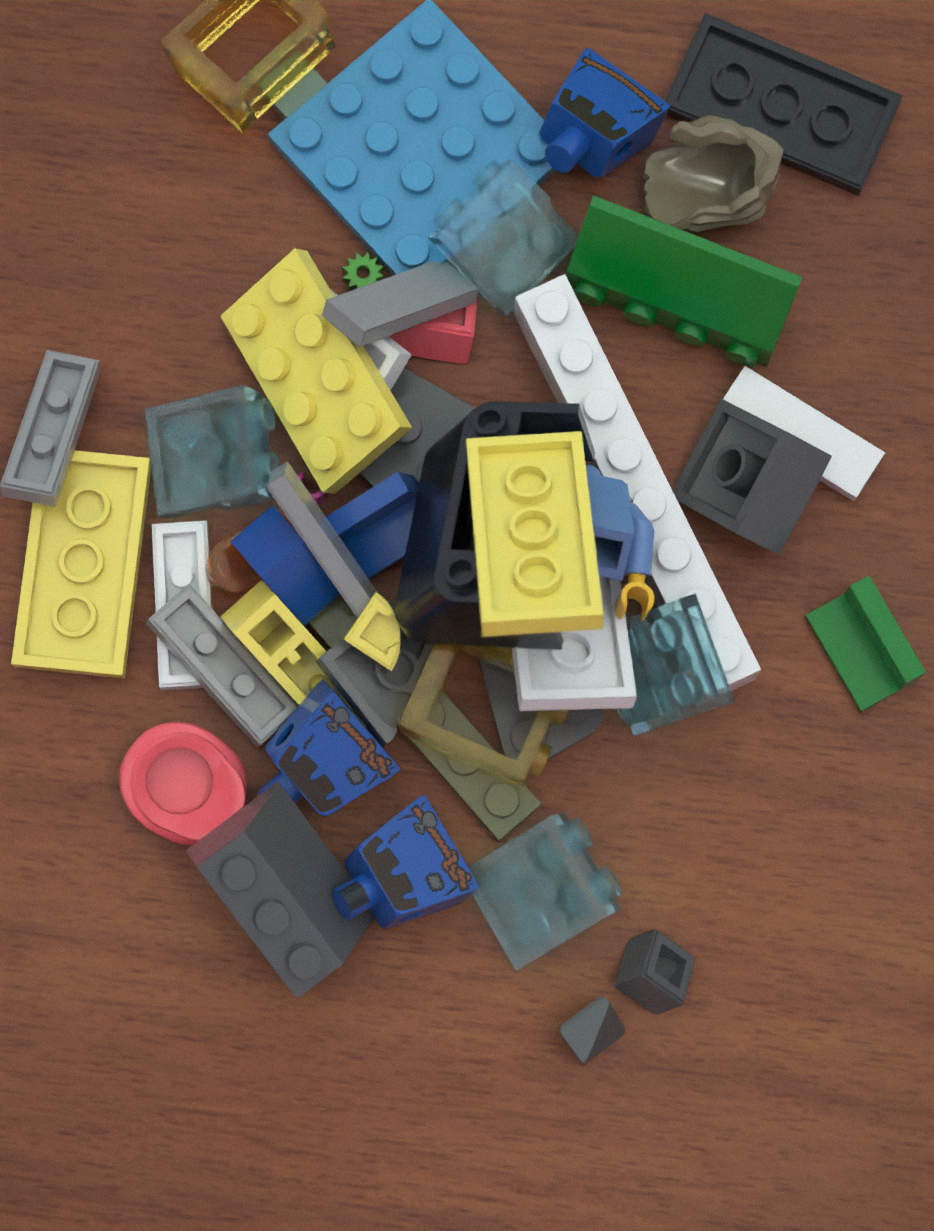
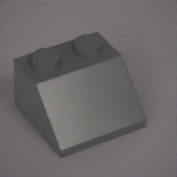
[673,399,832,555]

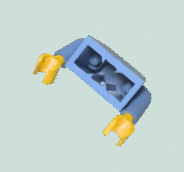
[586,464,655,621]

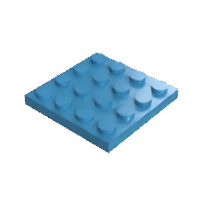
[268,0,556,276]

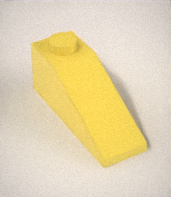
[220,580,367,727]

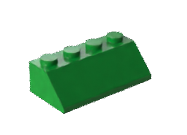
[566,195,802,367]

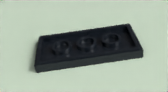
[665,13,903,196]

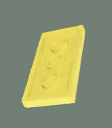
[221,248,412,494]
[466,431,603,637]
[11,450,152,679]

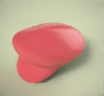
[119,722,248,845]

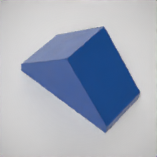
[230,505,341,626]

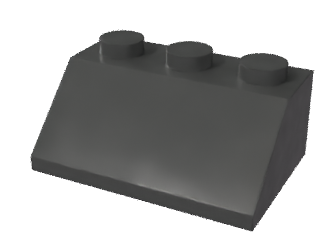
[186,781,374,999]

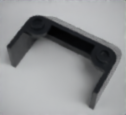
[394,402,595,650]

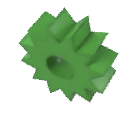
[342,252,384,291]

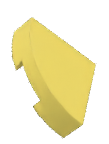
[344,591,401,671]

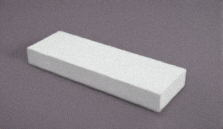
[723,366,885,502]
[152,521,213,691]

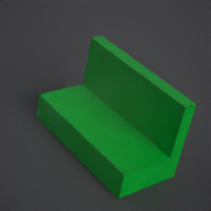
[805,575,926,713]

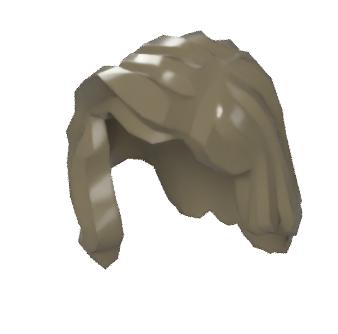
[642,115,784,233]

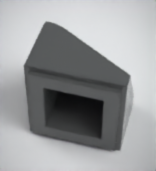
[614,929,696,1014]
[557,996,625,1066]

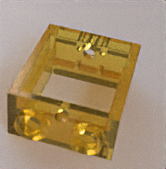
[159,0,336,132]
[398,644,570,787]

